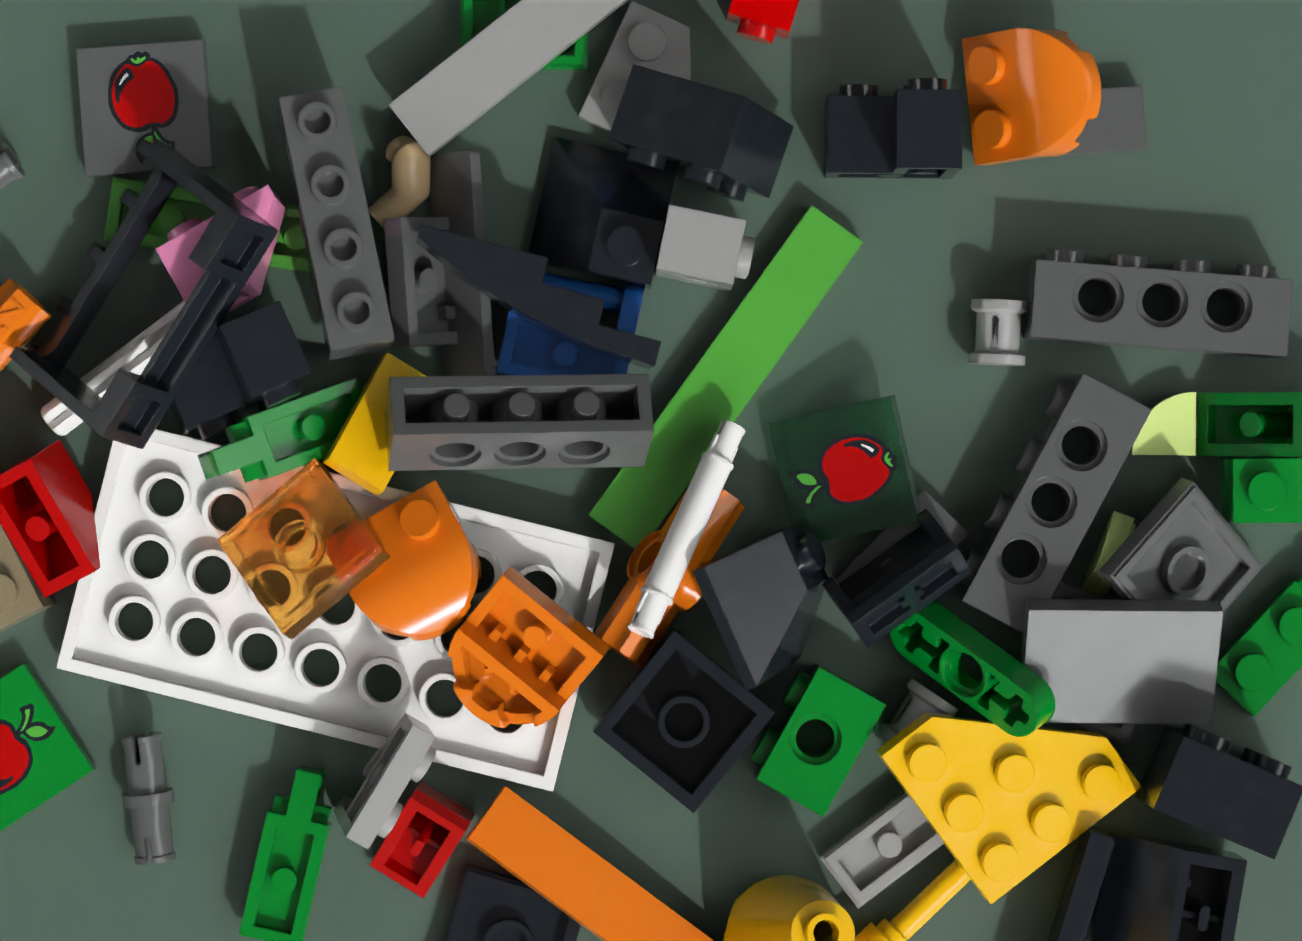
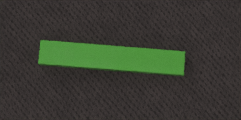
[589,205,863,549]

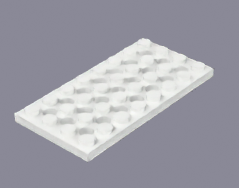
[56,429,615,792]

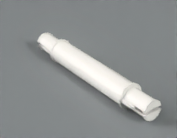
[628,420,746,639]

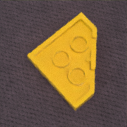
[876,712,1142,904]

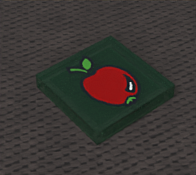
[768,395,921,542]

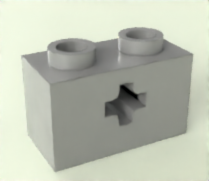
[656,205,756,291]

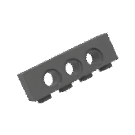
[278,86,395,361]
[1024,249,1293,359]
[957,373,1152,633]
[385,374,654,471]

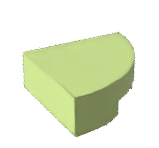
[1129,392,1196,456]
[1081,511,1136,597]

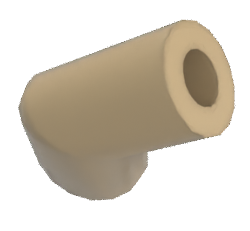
[368,135,431,228]

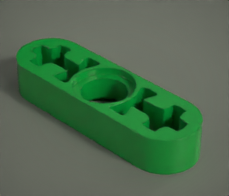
[890,600,1056,737]

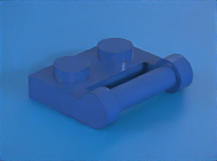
[496,272,645,375]

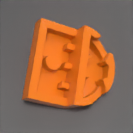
[962,28,1101,165]
[323,480,482,641]
[448,566,610,728]

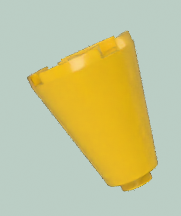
[723,875,855,941]

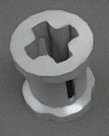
[968,299,1028,366]
[877,678,959,740]

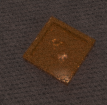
[217,458,391,640]

